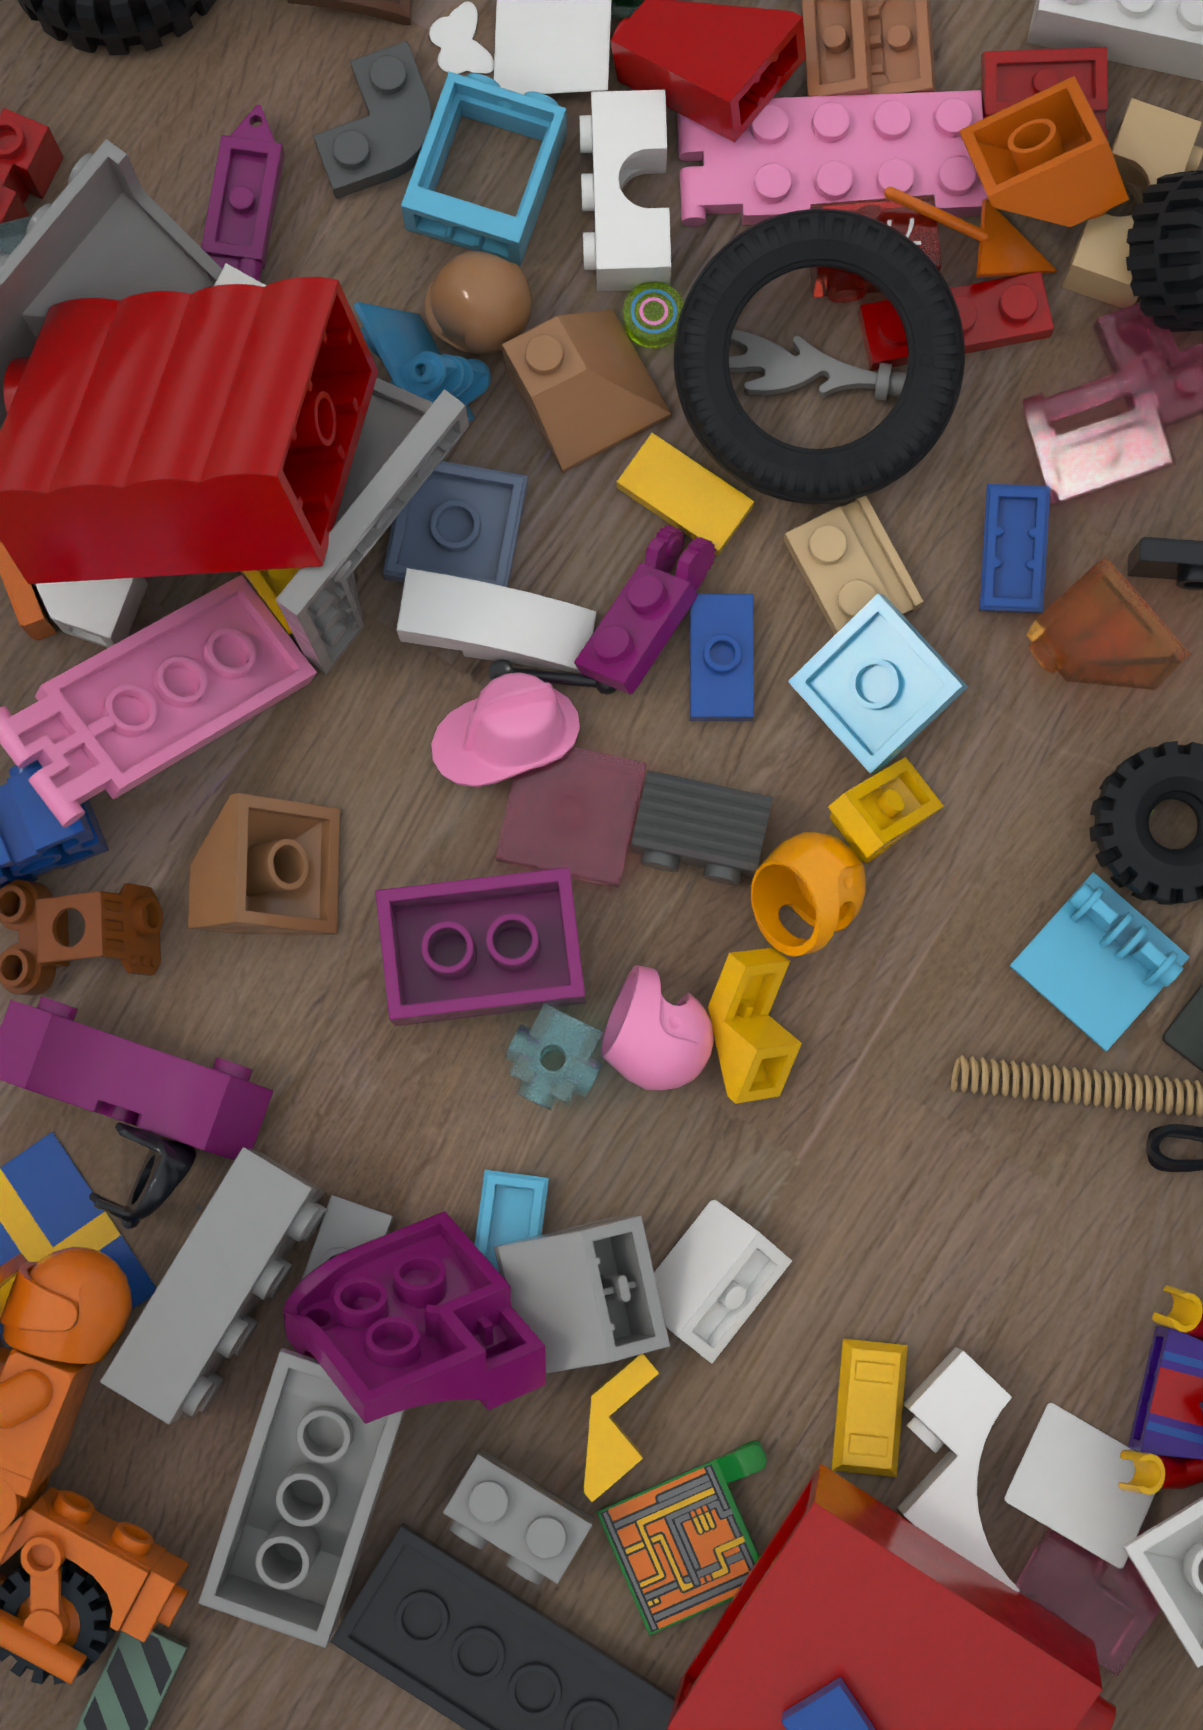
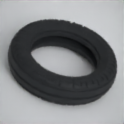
[673,208,965,504]

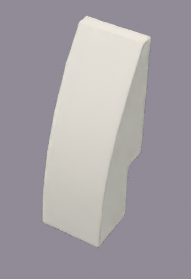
[396,568,596,674]

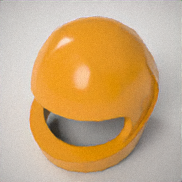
[751,832,866,956]

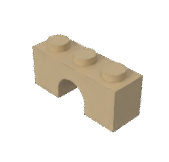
[1061,98,1203,311]

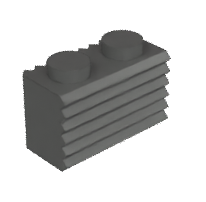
[631,770,773,886]

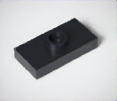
[1127,537,1203,590]

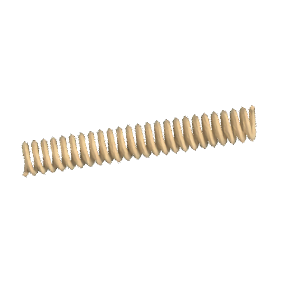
[950,1055,1203,1118]

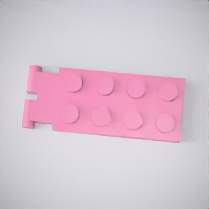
[677,90,988,227]
[0,574,317,828]

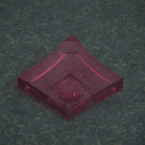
[1016,1527,1160,1676]

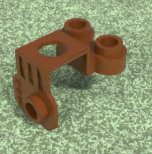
[0,880,163,996]

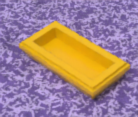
[831,1338,908,1477]

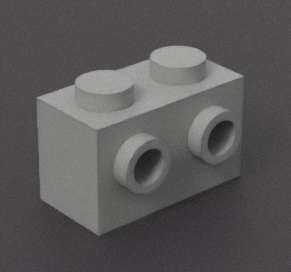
[443,1448,593,1585]

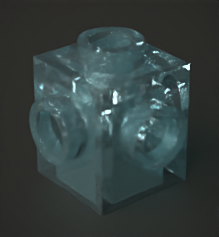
[504,1004,603,1110]

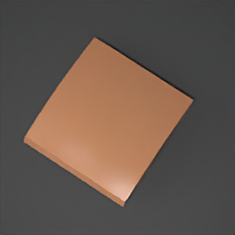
[802,0,937,97]

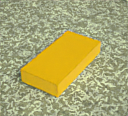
[616,433,754,556]

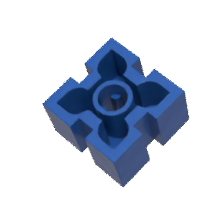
[0,760,109,889]

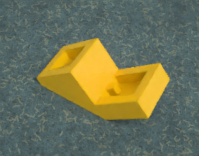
[708,947,802,1104]
[584,1354,659,1502]

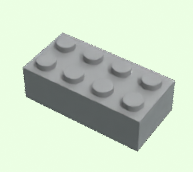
[100,1147,327,1424]

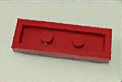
[858,271,1054,371]

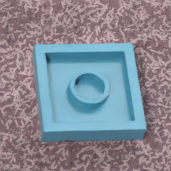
[788,593,968,774]

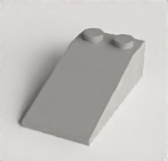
[198,1348,405,1648]

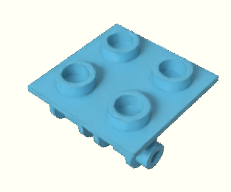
[1009,872,1190,1052]

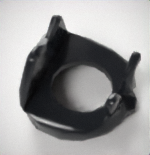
[89,1122,196,1229]

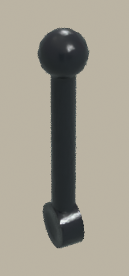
[489,660,617,695]

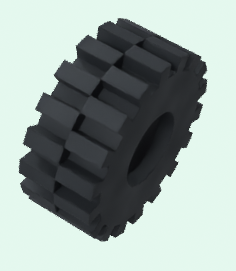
[1089,741,1203,905]

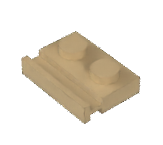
[783,496,924,636]

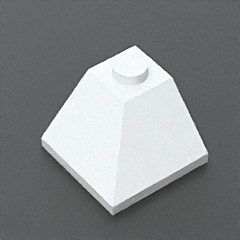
[1123,1497,1203,1668]

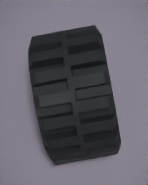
[1126,170,1203,332]

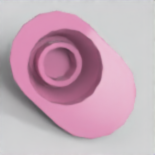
[431,673,580,787]

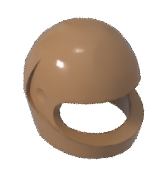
[425,251,533,356]

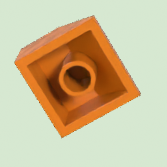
[959,76,1129,227]

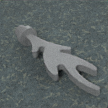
[729,330,907,401]

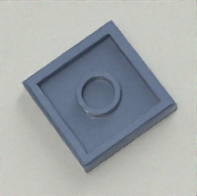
[382,461,528,588]

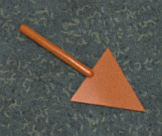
[884,187,1057,277]

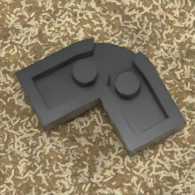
[313,41,432,199]

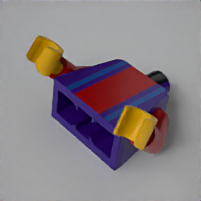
[1118,1285,1203,1495]

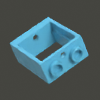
[401,71,567,266]

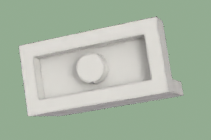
[654,1200,792,1364]

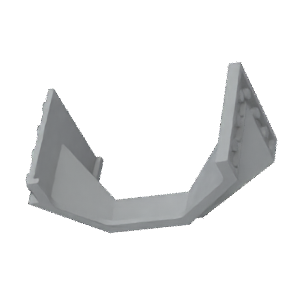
[0,139,469,675]

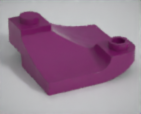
[283,1211,546,1424]

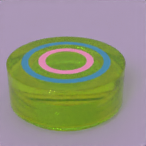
[623,282,684,348]

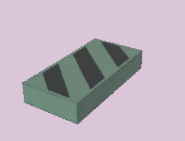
[75,1628,190,1730]

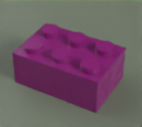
[375,867,586,1026]

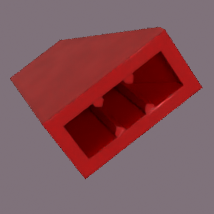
[610,0,806,143]

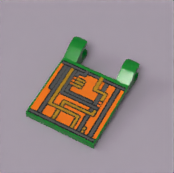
[596,1440,767,1636]

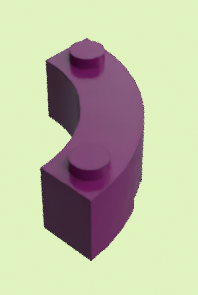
[0,996,273,1160]

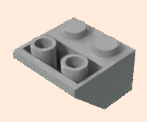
[494,1216,670,1373]

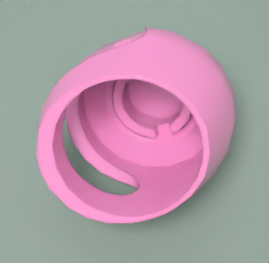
[601,965,714,1091]

